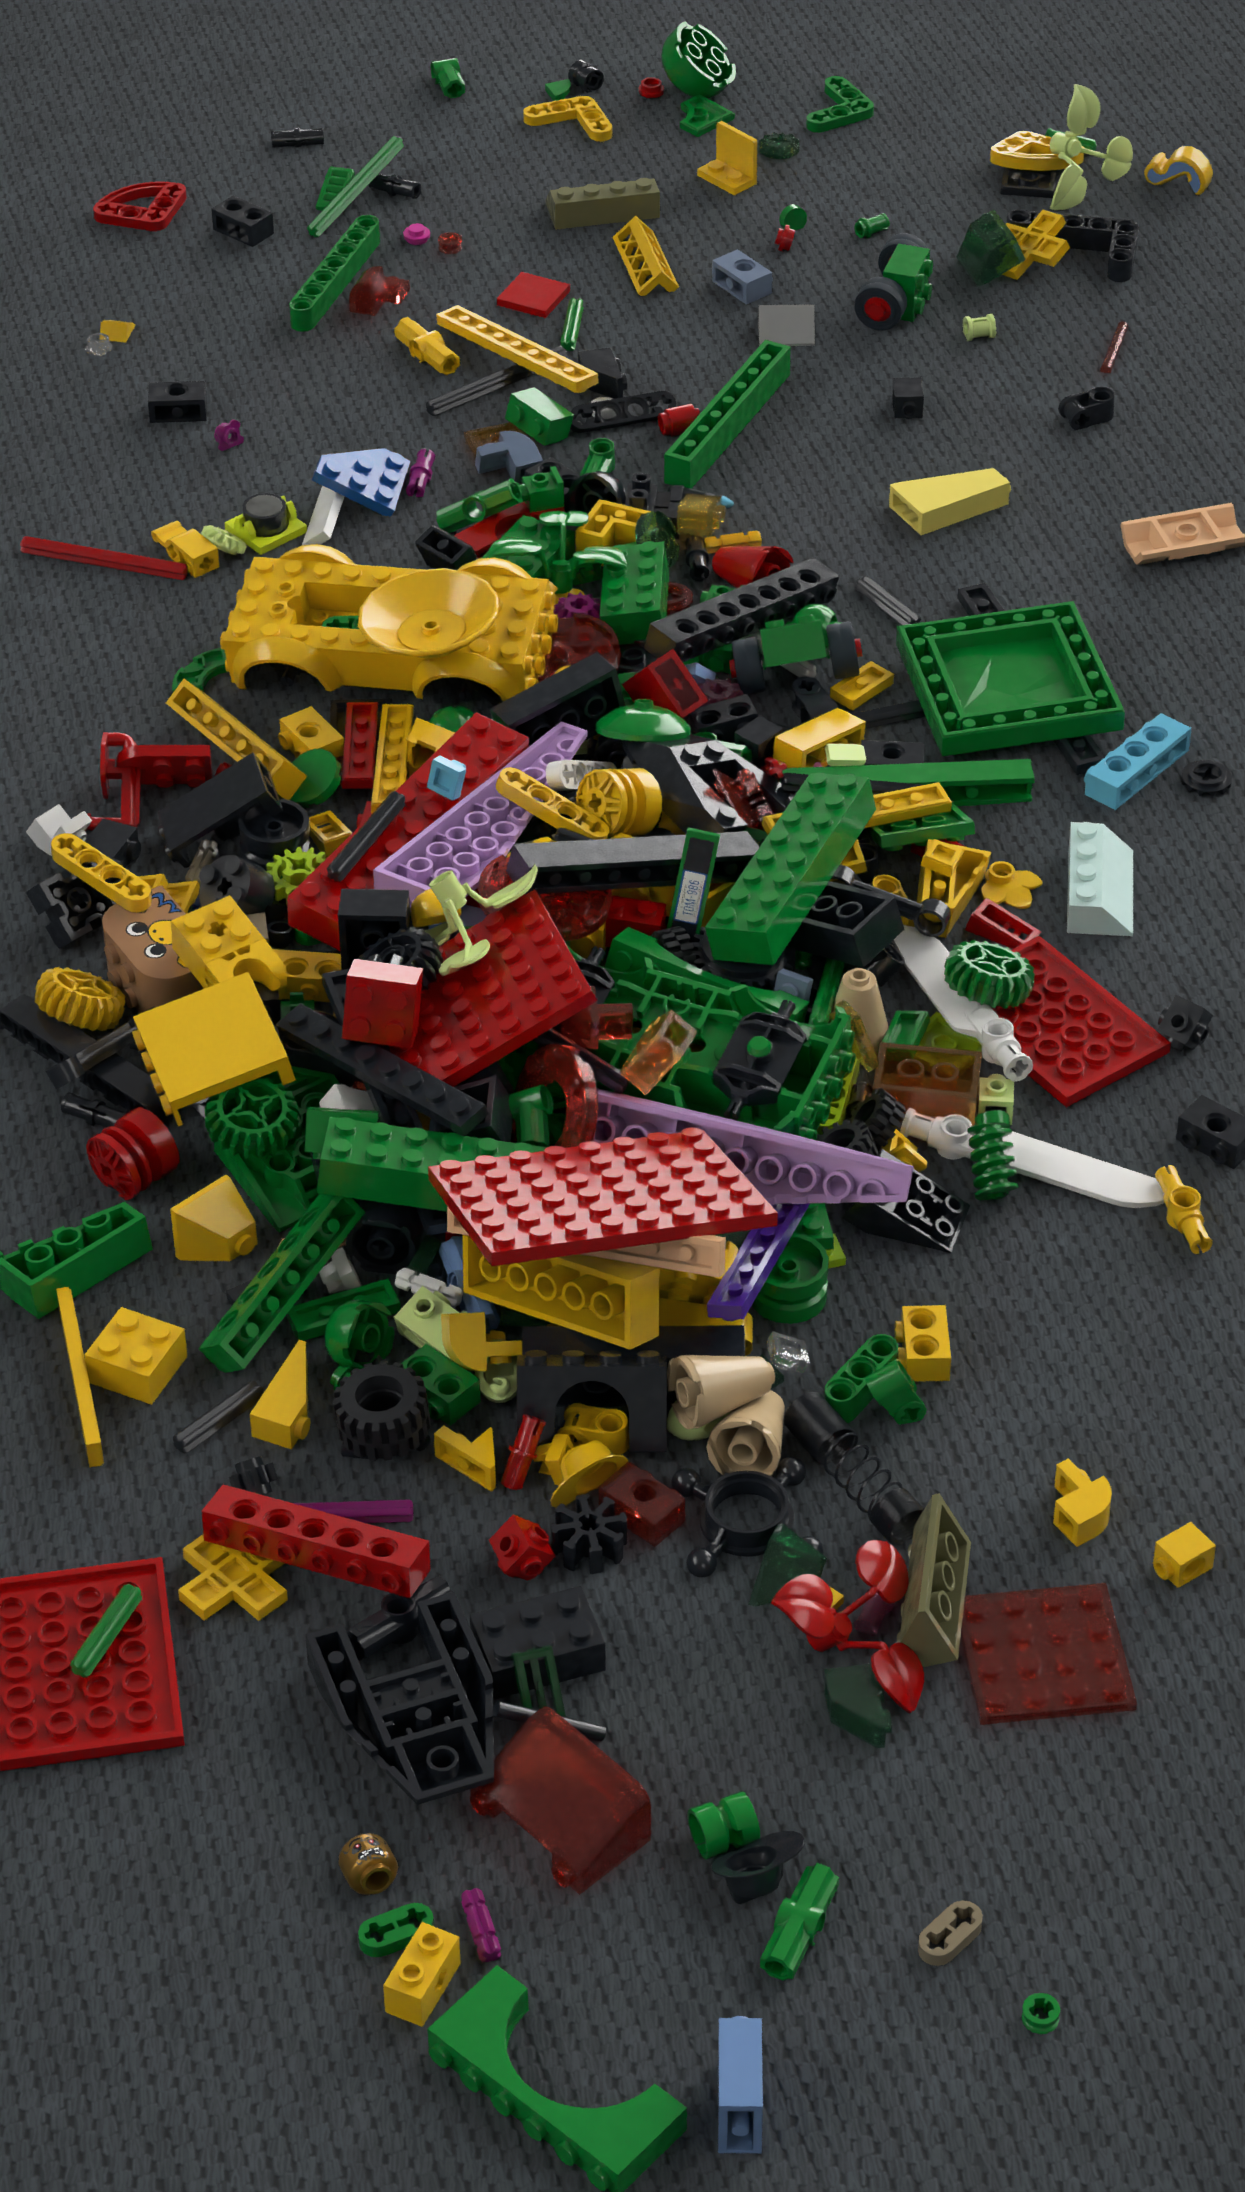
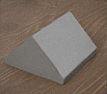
[758,305,815,346]

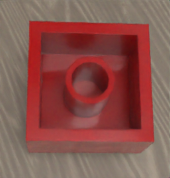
[342,959,423,1049]

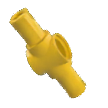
[1155,1165,1213,1254]

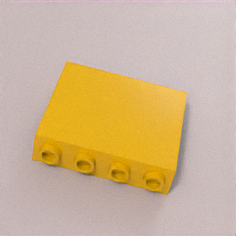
[132,972,296,1127]

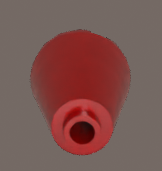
[712,546,794,588]

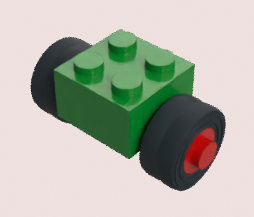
[854,233,933,330]
[729,614,863,695]

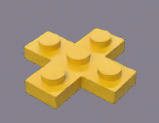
[991,210,1070,280]
[178,1535,288,1621]

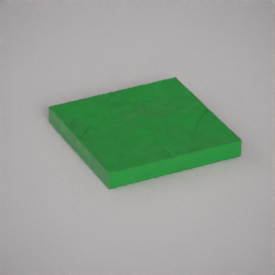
[896,601,1125,757]

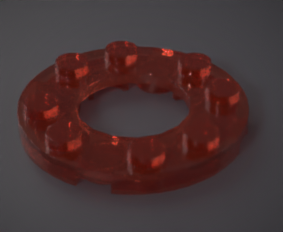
[511,1044,598,1148]

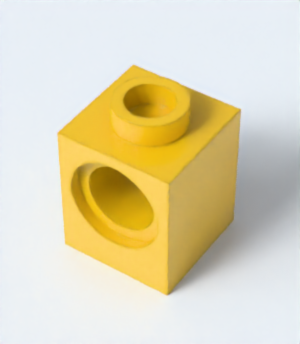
[1153,1522,1216,1588]

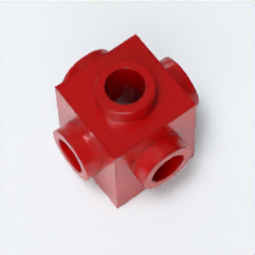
[489,1515,555,1581]

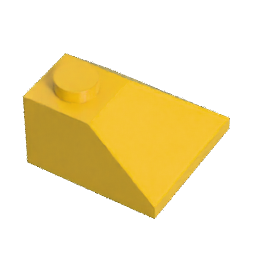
[170,1175,257,1261]

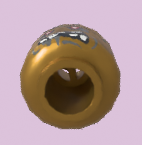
[339,1833,398,1895]

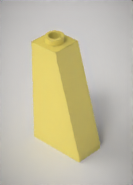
[889,468,1011,535]

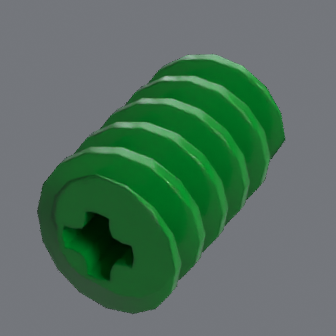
[967,1124,1018,1200]

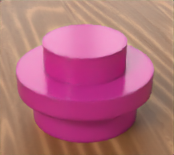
[403,223,430,245]

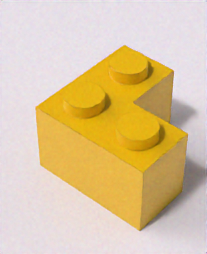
[576,499,654,566]

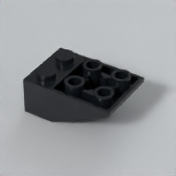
[843,1149,970,1253]

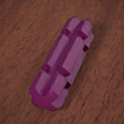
[461,1888,501,1962]

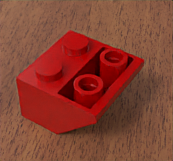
[622,649,709,719]

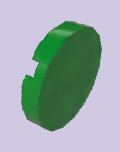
[290,749,342,808]

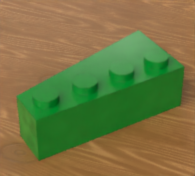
[0,1202,153,1319]

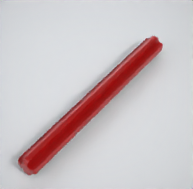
[20,536,188,580]

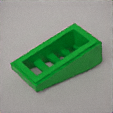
[316,167,355,211]

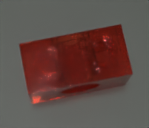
[598,1462,685,1547]

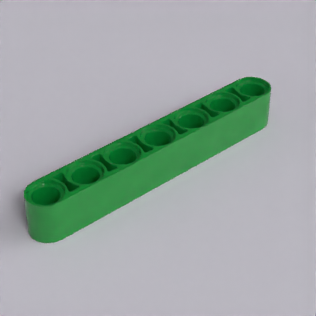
[289,215,380,332]

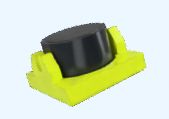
[225,493,307,555]

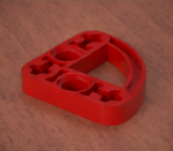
[93,182,187,231]

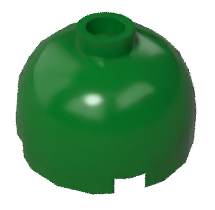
[325,1300,394,1369]

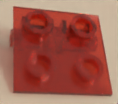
[712,768,774,830]

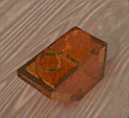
[619,1009,698,1095]

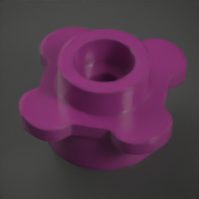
[214,419,244,451]

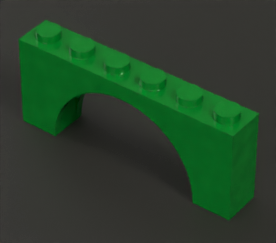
[427,1965,687,2192]

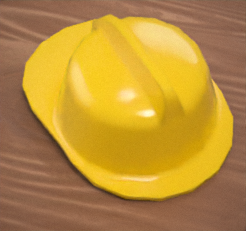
[550,1440,629,1508]

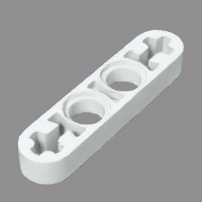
[546,760,616,791]

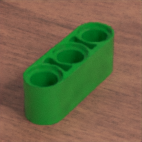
[824,1334,898,1423]

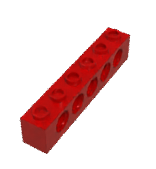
[202,1484,430,1598]

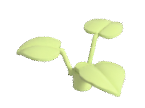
[1050,84,1133,210]
[425,864,538,976]

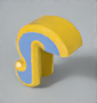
[1144,146,1213,195]

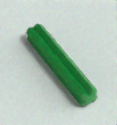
[560,298,584,351]
[70,1584,142,1678]

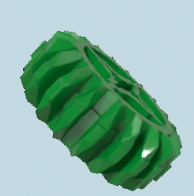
[944,940,1035,1009]
[205,1076,299,1160]

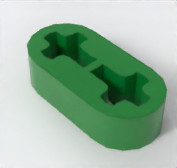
[358,1903,434,1957]

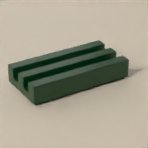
[511,1645,566,1732]

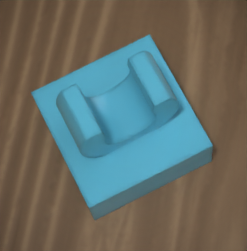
[427,756,466,801]

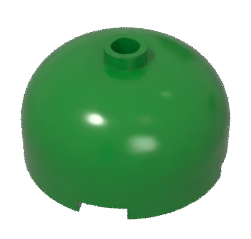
[661,21,736,98]

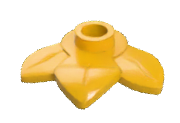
[981,861,1043,909]

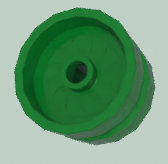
[752,1233,829,1324]

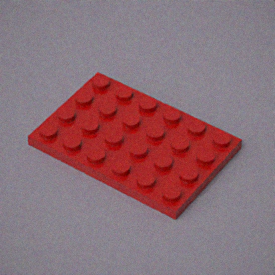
[991,936,1171,1107]

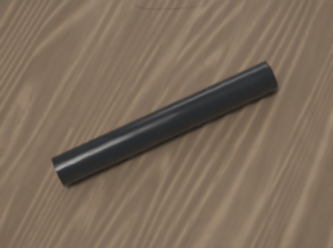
[493,1701,606,1741]

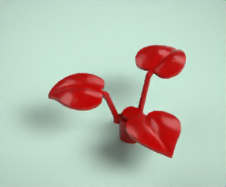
[771,1540,924,1713]

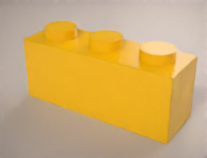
[773,708,866,768]

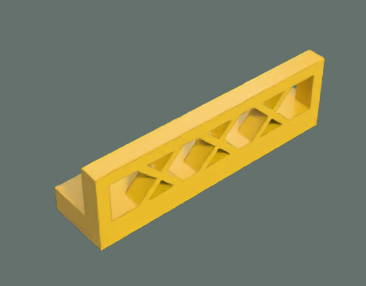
[612,216,679,296]

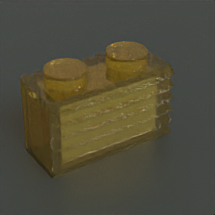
[676,493,726,537]

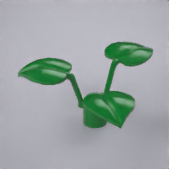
[488,511,627,594]

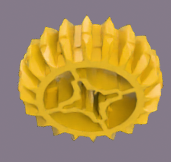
[34,967,125,1031]

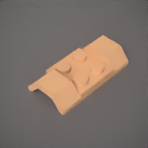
[1121,503,1245,565]

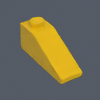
[250,1340,311,1449]

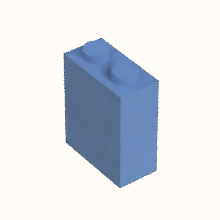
[718,2016,763,2153]

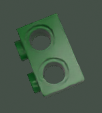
[401,1344,481,1426]

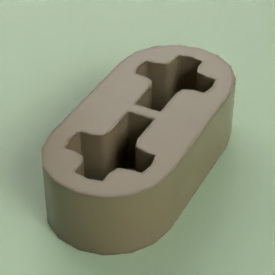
[918,1900,983,1966]

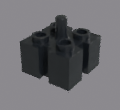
[26,862,116,949]

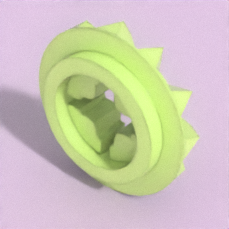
[201,525,247,555]

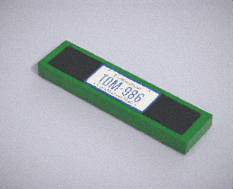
[667,827,721,943]

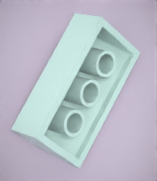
[1067,822,1133,936]

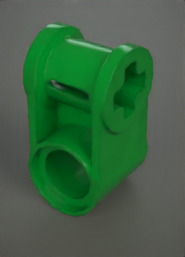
[865,1359,927,1425]

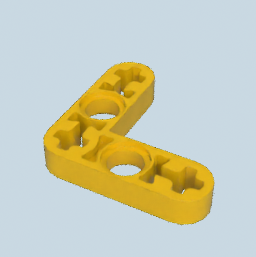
[523,96,612,142]

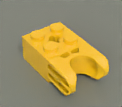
[171,895,287,991]

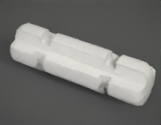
[395,1268,463,1308]

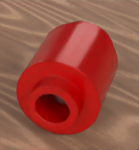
[658,403,700,437]

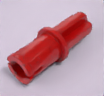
[501,1414,546,1490]

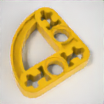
[990,131,1084,171]

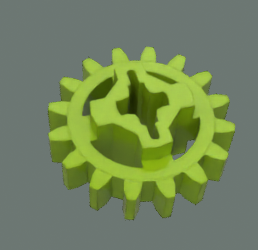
[266,847,326,904]

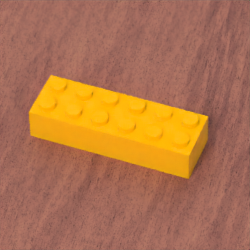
[462,1235,659,1350]

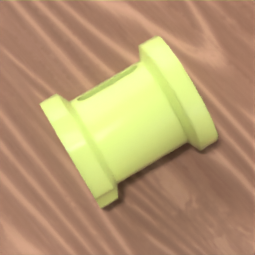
[963,314,996,341]

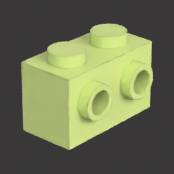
[394,1286,467,1360]

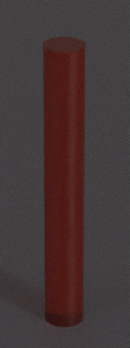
[1100,321,1128,373]

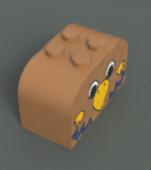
[102,885,204,1013]

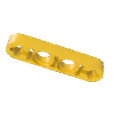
[496,767,610,840]
[51,833,152,913]

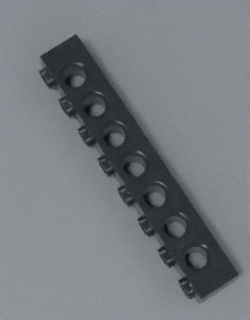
[644,558,839,662]

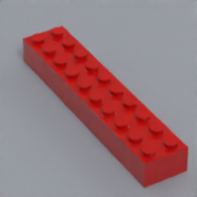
[287,712,529,951]

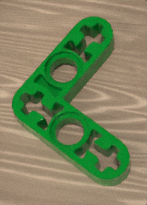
[806,76,874,132]

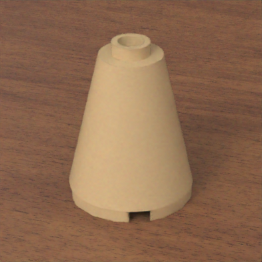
[829,968,889,1060]
[667,1355,775,1429]
[706,1390,785,1476]

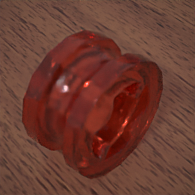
[438,232,462,254]

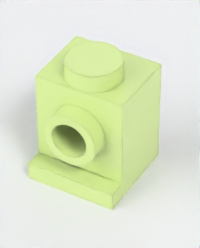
[978,1074,1014,1125]

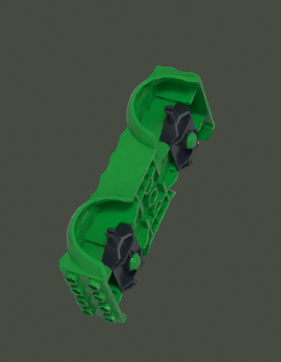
[497,944,856,1140]

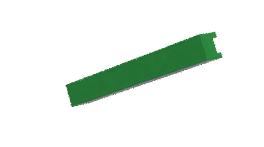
[780,759,1035,806]

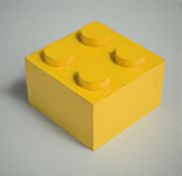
[84,1307,188,1405]

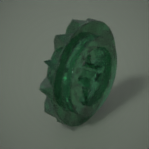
[758,132,800,159]

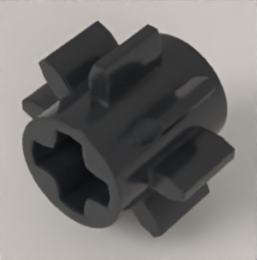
[229,1456,278,1495]

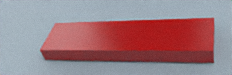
[342,702,378,789]

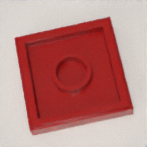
[497,272,570,318]

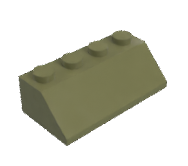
[545,178,660,230]
[897,1493,971,1667]

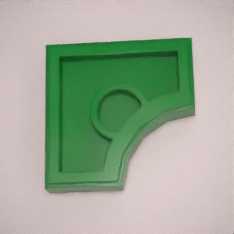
[680,95,735,137]

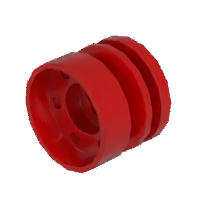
[86,1107,180,1200]

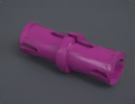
[406,448,436,497]

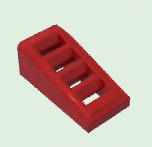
[965,898,1041,949]

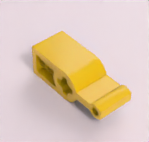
[151,521,219,578]

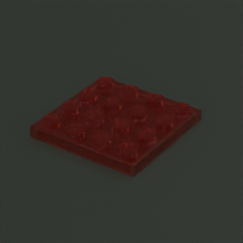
[961,1583,1137,1725]

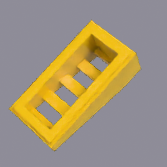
[309,810,352,858]

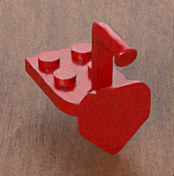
[85,732,213,831]

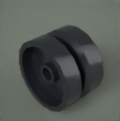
[238,799,310,871]

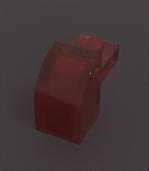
[349,266,410,316]
[560,986,633,1049]

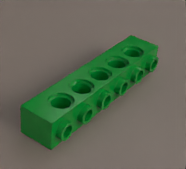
[198,1194,365,1373]

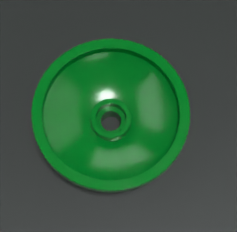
[595,699,690,742]

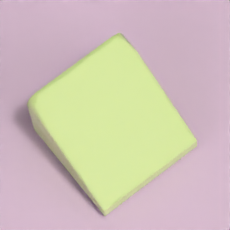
[825,743,866,766]

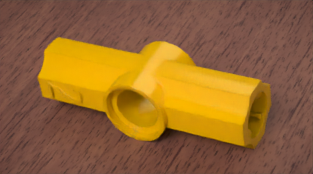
[394,317,460,375]

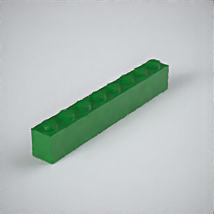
[664,340,791,489]

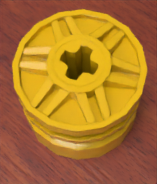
[576,768,662,837]

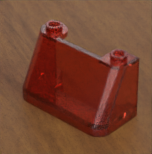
[470,1706,651,1895]

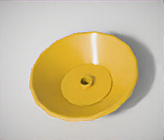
[358,568,499,659]

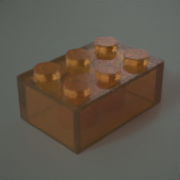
[873,1042,982,1126]

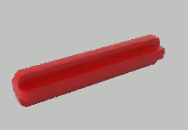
[761,757,787,779]

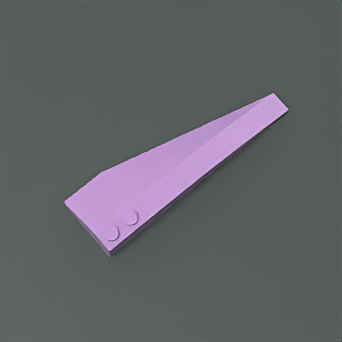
[373,721,587,907]
[564,1086,914,1205]

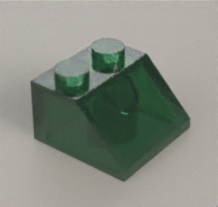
[956,209,1026,286]

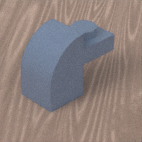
[475,431,543,483]

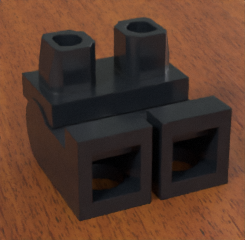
[625,473,684,540]

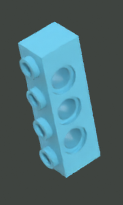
[1084,713,1191,810]

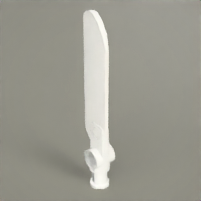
[894,925,1033,1082]
[900,1108,1164,1208]

